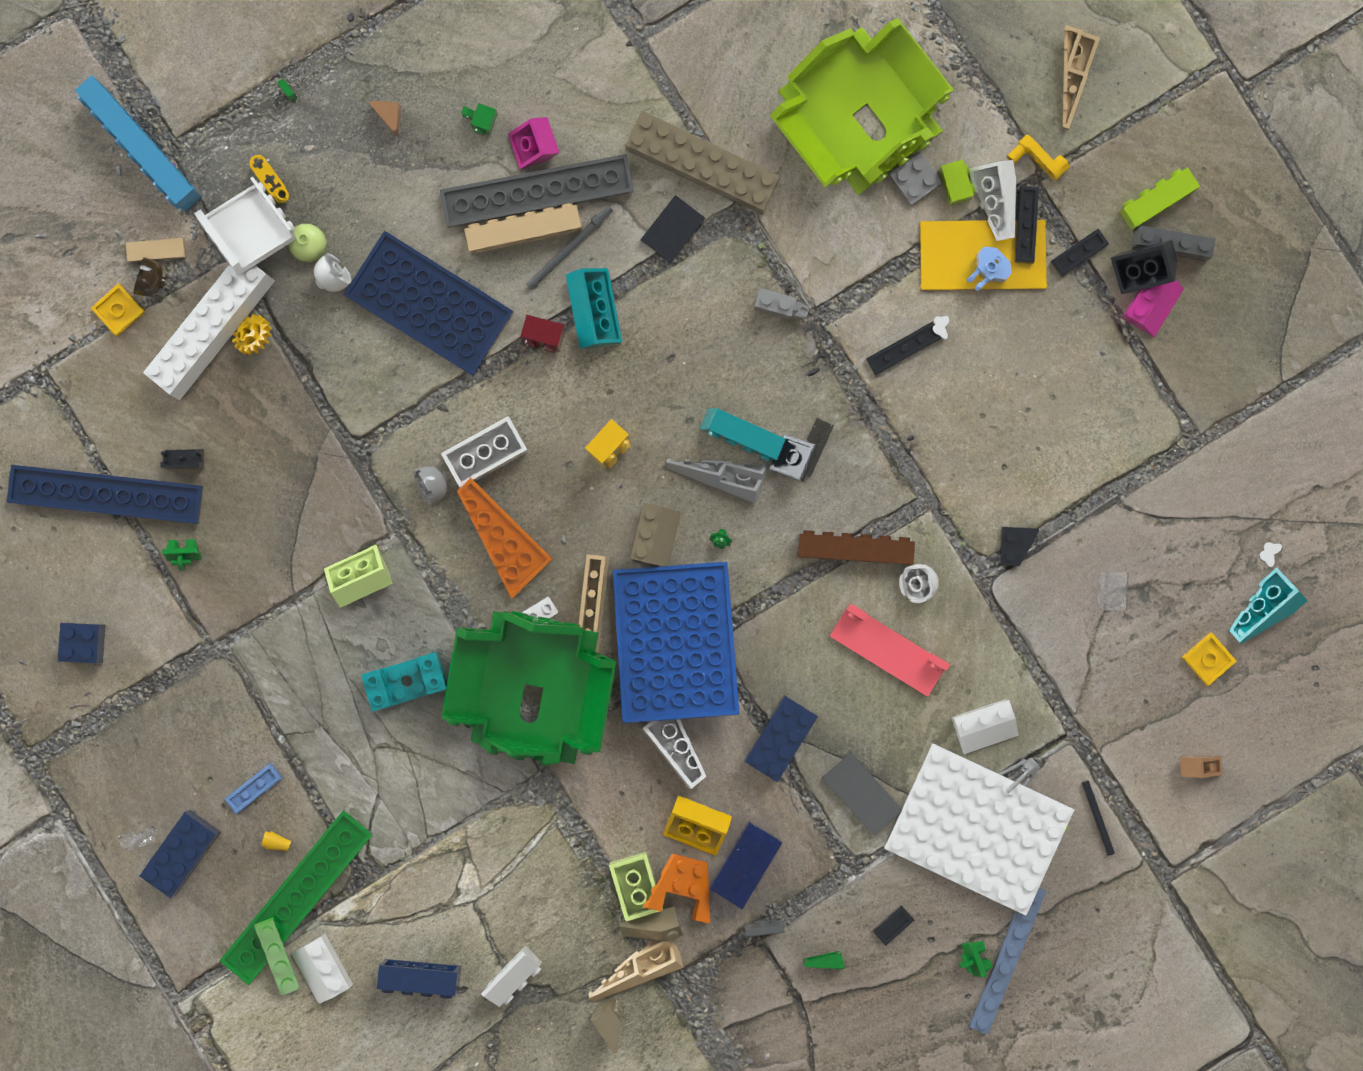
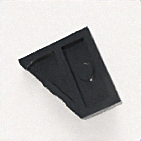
[1000,527,1039,566]

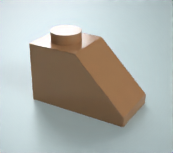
[1180,756,1222,778]

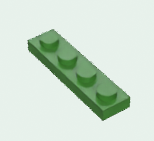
[254,917,300,996]

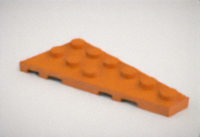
[457,477,552,599]

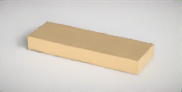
[126,238,186,262]

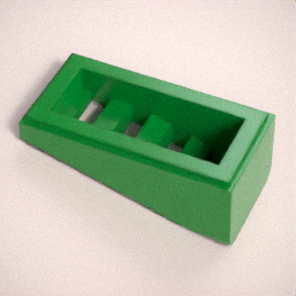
[803,951,845,969]

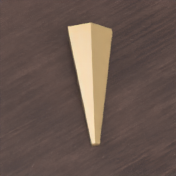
[1063,25,1100,129]
[588,940,683,1002]

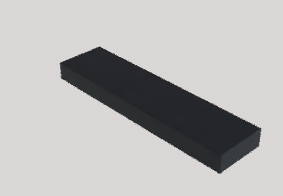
[1014,186,1039,264]
[866,321,942,375]

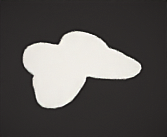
[933,316,949,339]
[1260,542,1282,567]

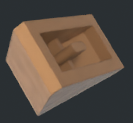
[369,101,401,136]

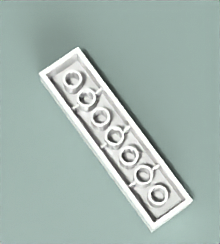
[143,265,275,400]

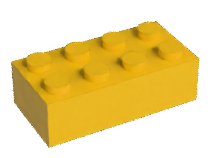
[585,419,631,469]

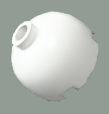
[314,253,352,292]
[899,564,939,603]

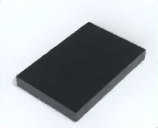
[640,195,705,264]

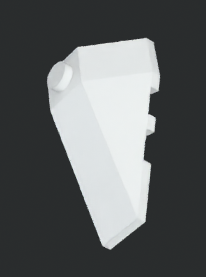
[969,160,1016,241]

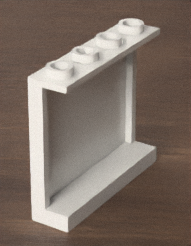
[194,177,296,276]

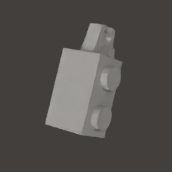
[754,288,809,320]

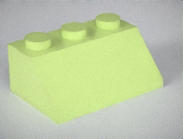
[324,545,393,608]

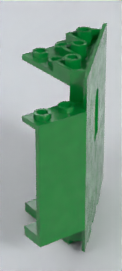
[441,611,617,766]

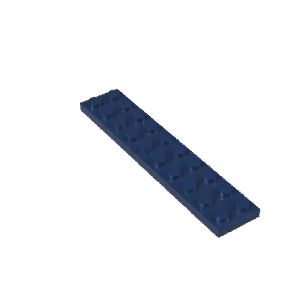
[7,465,203,524]

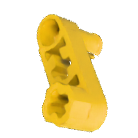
[1006,135,1070,181]
[249,155,289,204]

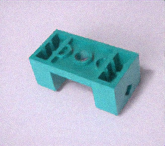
[361,651,448,712]

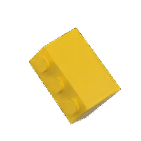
[663,795,732,856]

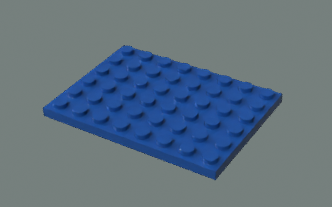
[613,562,739,724]

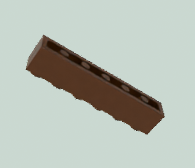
[797,530,915,565]

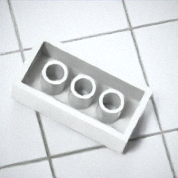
[441,416,529,487]

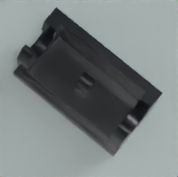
[160,449,204,469]

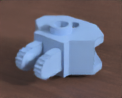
[967,246,1011,292]

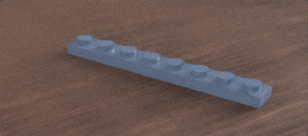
[969,888,1046,1035]

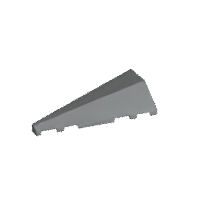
[666,458,768,503]

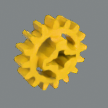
[232,314,272,356]

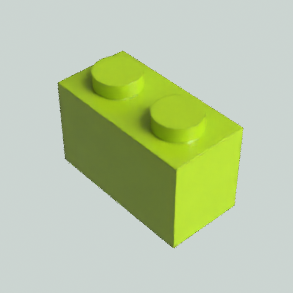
[939,159,975,206]

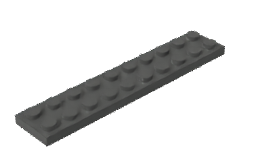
[440,154,634,228]

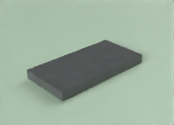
[822,752,902,835]

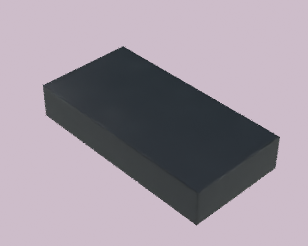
[872,905,915,946]

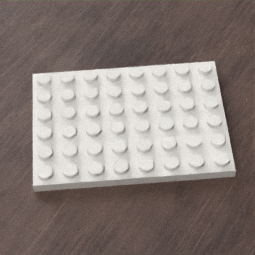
[884,743,1074,915]

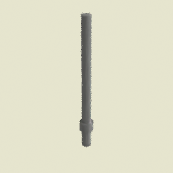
[526,205,613,289]

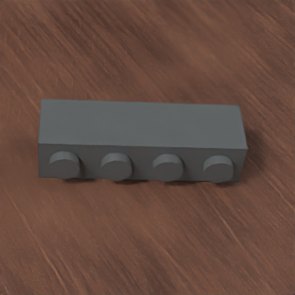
[1132,225,1215,261]

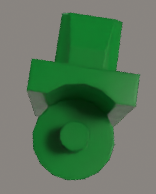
[162,539,202,571]
[958,941,992,978]

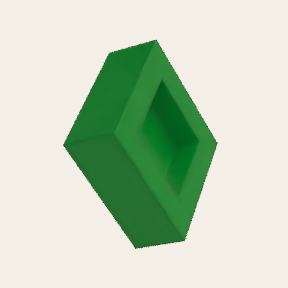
[277,78,298,102]

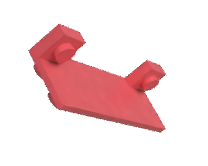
[830,603,950,696]

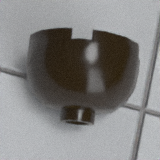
[133,257,166,296]

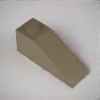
[619,907,683,941]

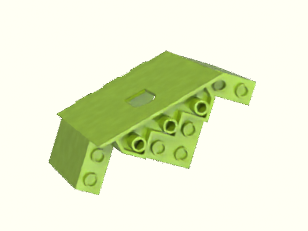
[769,18,954,195]

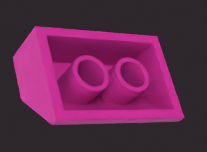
[1121,279,1184,338]

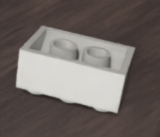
[951,699,1019,754]
[291,934,353,1004]
[481,946,542,1007]

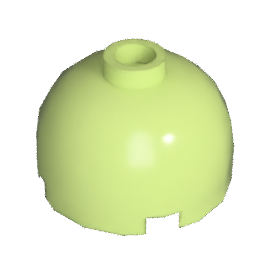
[288,224,327,262]

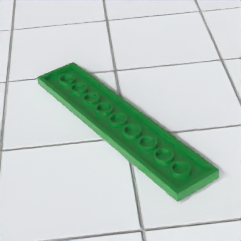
[219,810,373,985]

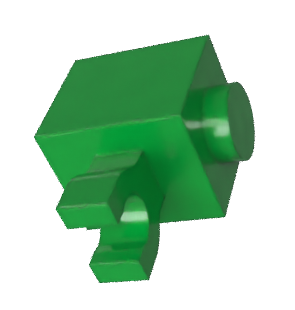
[461,103,498,136]

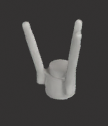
[999,757,1041,793]

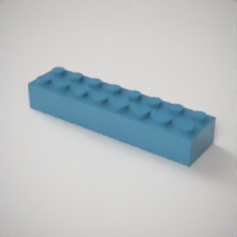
[75,75,202,212]

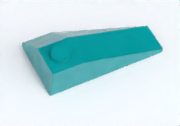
[1229,568,1308,644]

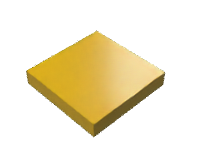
[90,283,145,337]
[1182,632,1237,686]

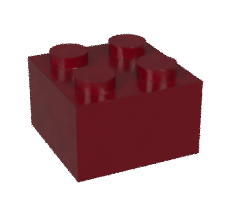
[520,314,566,353]

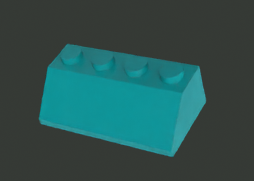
[565,268,623,349]

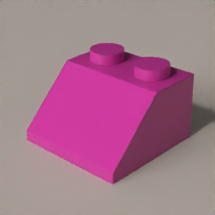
[508,117,560,169]

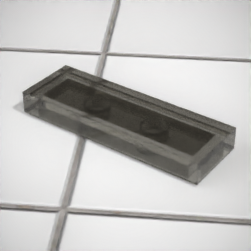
[806,418,834,478]

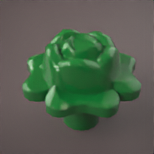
[709,529,732,549]

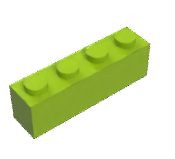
[1120,167,1200,230]

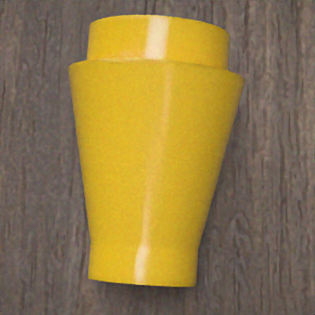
[261,831,291,852]

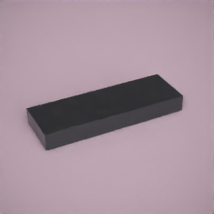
[1050,228,1109,277]

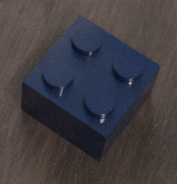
[58,623,105,663]

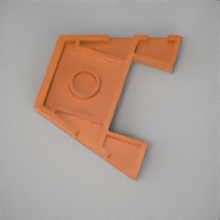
[643,854,710,924]

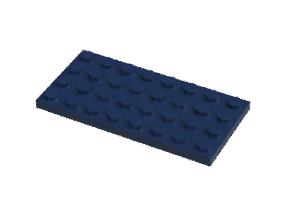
[344,230,514,376]

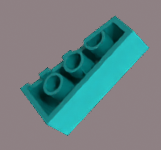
[700,408,785,462]

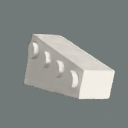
[641,719,707,789]

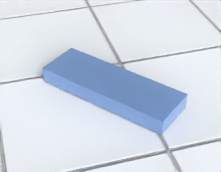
[225,763,283,814]

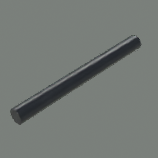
[1081,780,1115,856]

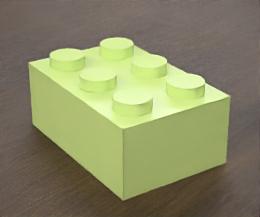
[609,851,663,921]

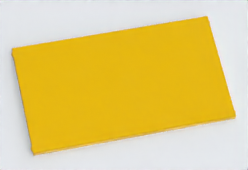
[919,220,1047,290]

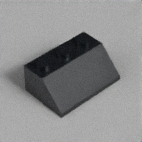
[1111,240,1177,294]

